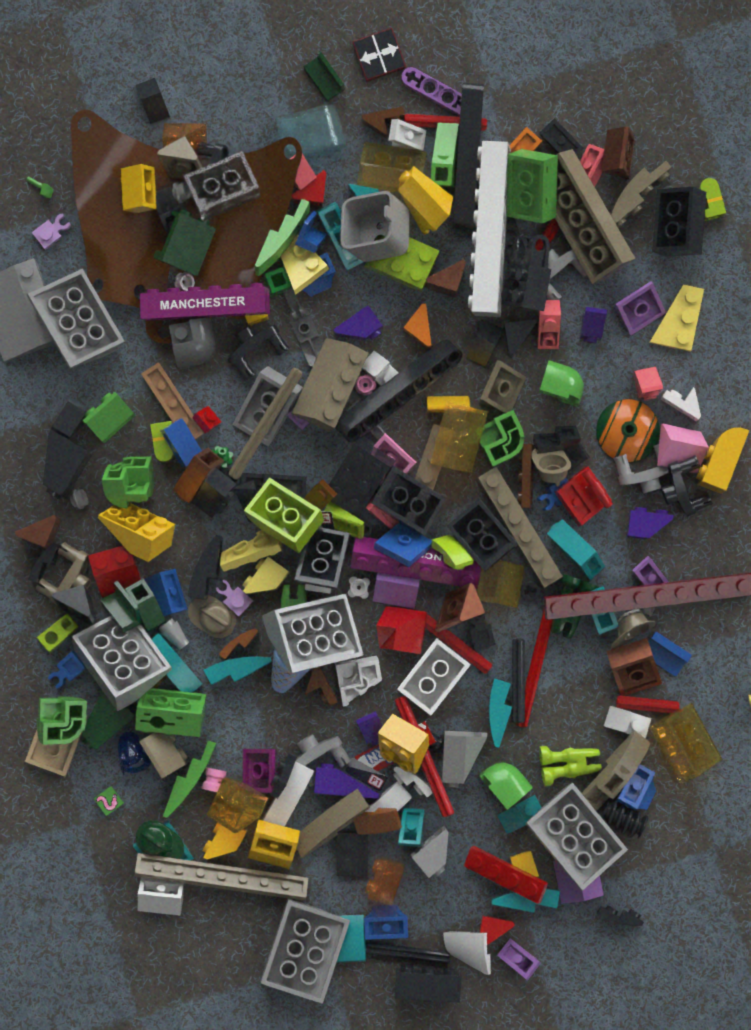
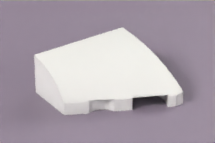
[335,656,382,707]
[443,931,491,975]

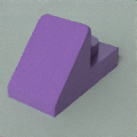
[632,556,668,585]
[497,938,541,980]

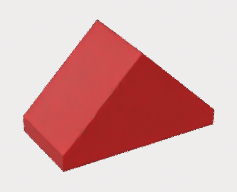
[291,170,326,206]
[479,915,515,945]

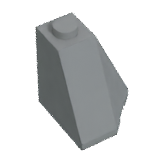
[442,731,487,788]

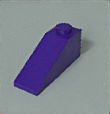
[314,763,379,799]

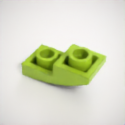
[431,535,473,570]

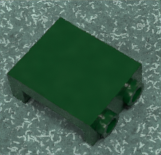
[153,209,216,276]

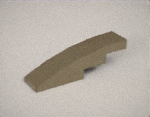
[296,789,370,858]

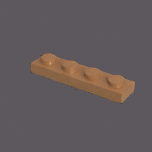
[141,362,205,440]

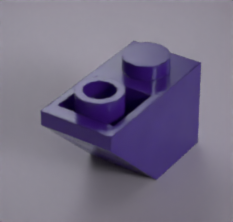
[626,507,673,539]

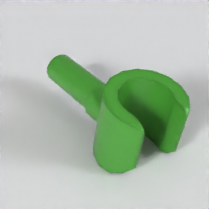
[26,177,53,199]

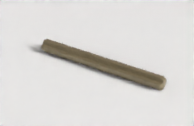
[229,368,302,479]

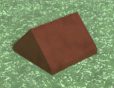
[602,127,635,178]
[425,259,466,298]
[15,515,61,548]
[435,583,485,632]

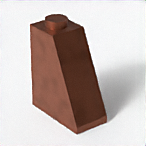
[173,448,224,503]

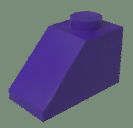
[333,305,383,341]
[579,307,607,343]
[356,711,383,746]

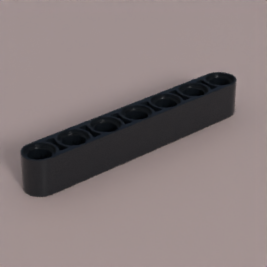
[452,83,484,230]
[335,339,463,443]

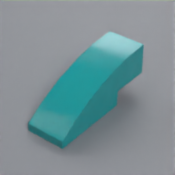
[316,202,363,270]
[151,633,203,693]
[204,656,273,685]
[489,678,512,748]
[491,888,560,913]

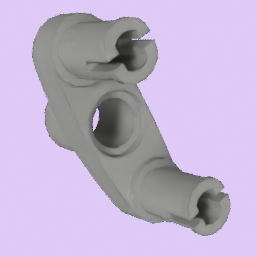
[547,249,587,300]
[613,444,668,494]
[296,734,351,790]

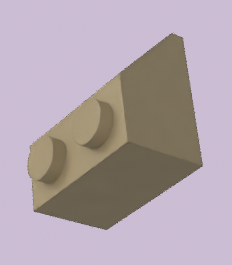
[139,732,188,778]

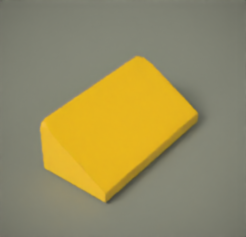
[427,396,470,413]

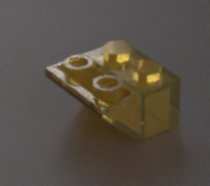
[477,560,525,608]
[207,776,268,833]

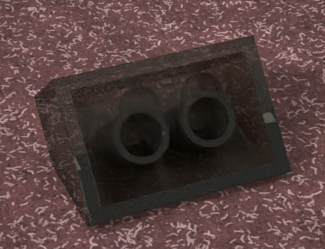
[183,151,261,222]

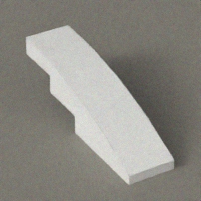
[262,761,314,827]

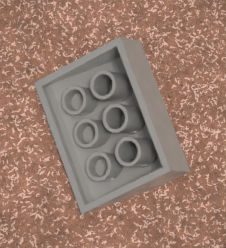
[0,258,55,362]
[27,269,125,369]
[262,594,364,674]
[72,616,172,711]
[525,783,628,891]
[260,898,350,1004]

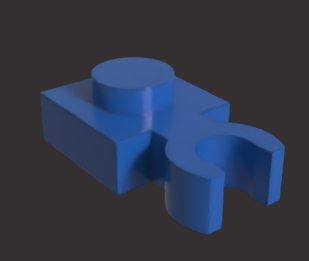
[536,478,568,511]
[48,651,86,688]

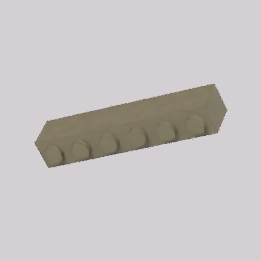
[477,467,563,588]

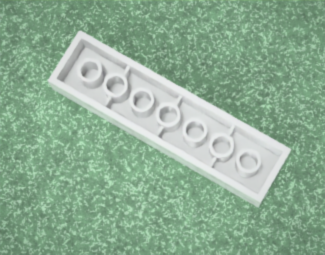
[468,141,511,317]

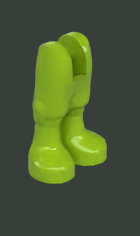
[539,746,602,787]

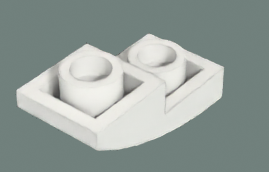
[393,765,432,797]
[365,781,412,812]

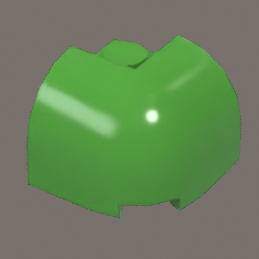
[539,360,584,407]
[474,410,524,468]
[102,457,154,508]
[37,696,87,745]
[478,762,533,810]

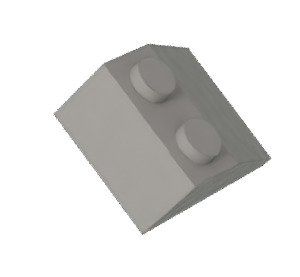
[232,366,303,446]

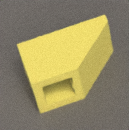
[242,557,289,594]

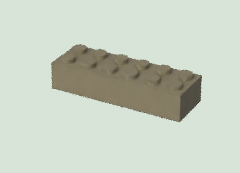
[555,149,635,284]

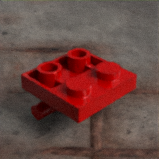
[555,466,613,526]

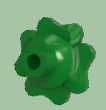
[212,446,233,469]

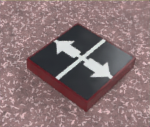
[352,28,406,82]

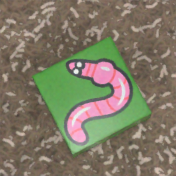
[94,786,124,816]

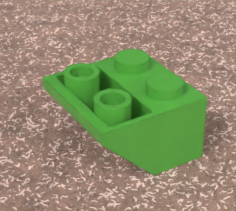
[83,392,136,443]

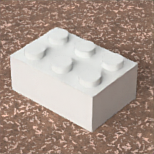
[397,638,471,716]

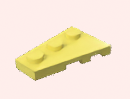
[281,234,329,295]
[649,285,704,352]
[220,530,282,571]

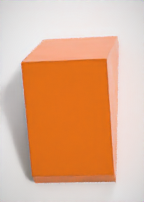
[403,303,432,349]

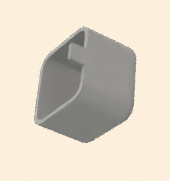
[341,191,410,262]

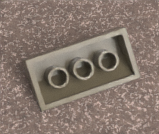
[291,338,369,432]

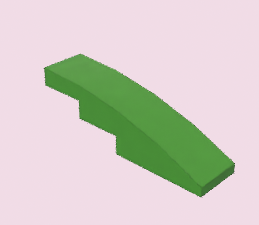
[255,199,310,276]
[163,740,217,818]

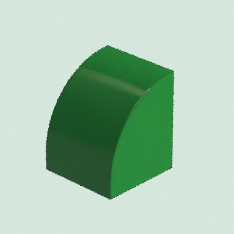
[263,267,292,298]

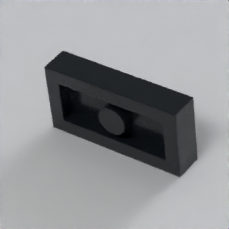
[539,118,584,156]
[270,754,297,799]

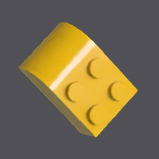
[696,428,749,494]

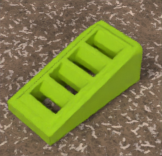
[324,502,364,539]

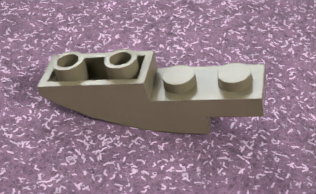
[611,161,671,228]
[581,730,651,811]

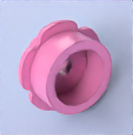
[355,375,376,396]

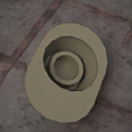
[532,448,571,487]
[188,595,236,638]
[610,609,656,649]

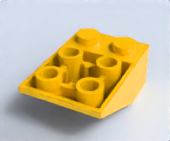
[98,502,175,562]

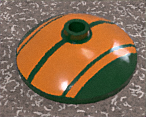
[596,399,660,463]

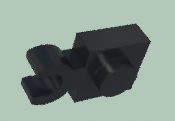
[469,613,496,650]

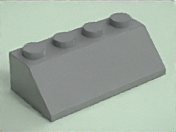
[411,825,448,878]

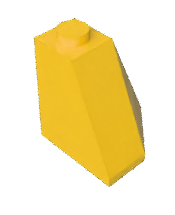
[398,166,453,235]

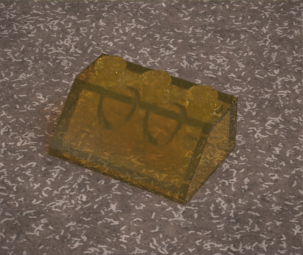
[357,142,427,193]
[430,400,488,473]
[650,703,722,783]

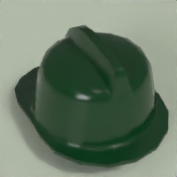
[136,820,184,859]

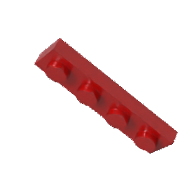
[464,846,548,904]

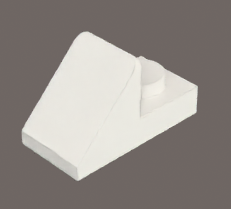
[389,119,427,151]
[362,351,398,386]
[661,387,701,422]
[604,706,651,738]

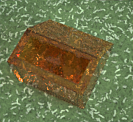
[365,855,406,905]

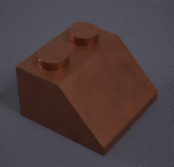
[606,638,662,696]

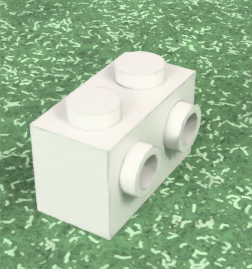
[138,877,184,915]

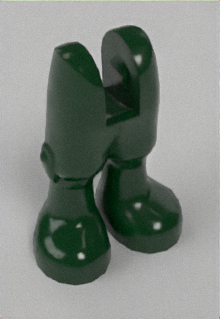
[551,574,599,639]

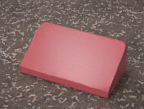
[580,144,605,187]

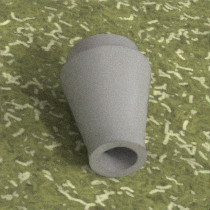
[159,618,189,650]

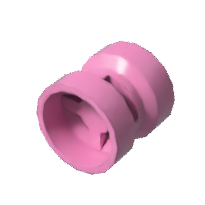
[201,767,227,793]

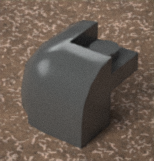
[169,318,216,370]

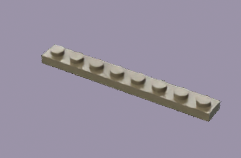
[134,853,308,901]

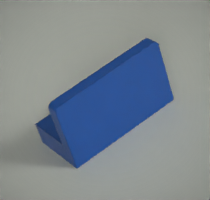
[295,211,327,253]
[160,418,202,467]
[144,569,187,617]
[648,632,692,676]

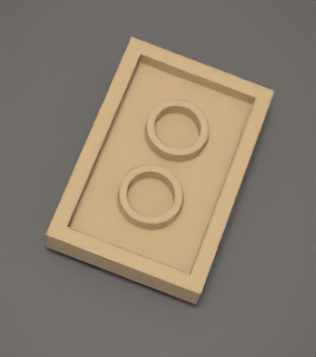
[25,715,88,776]

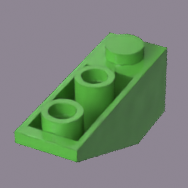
[431,123,459,188]

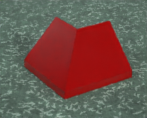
[376,606,428,654]

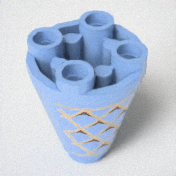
[271,649,310,693]

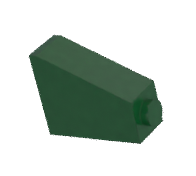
[82,691,136,750]

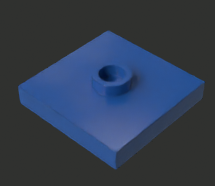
[374,523,432,567]

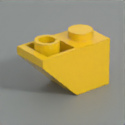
[202,819,247,859]

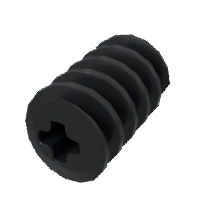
[600,799,648,839]

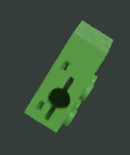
[507,149,558,223]
[135,688,206,737]

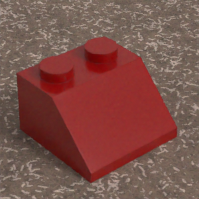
[88,546,141,598]

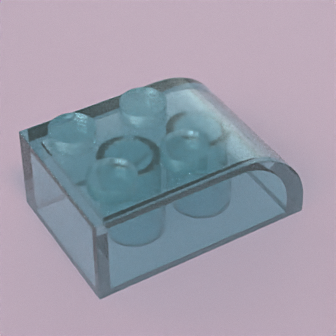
[275,105,347,159]

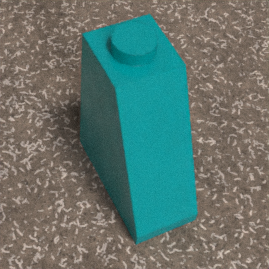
[547,519,606,581]

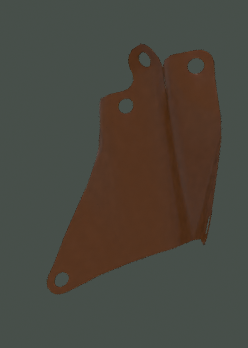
[70,109,302,344]

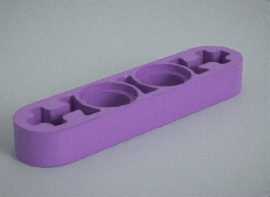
[402,67,462,116]

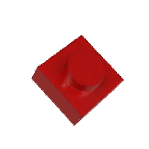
[192,406,222,434]

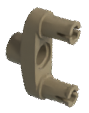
[35,542,91,606]

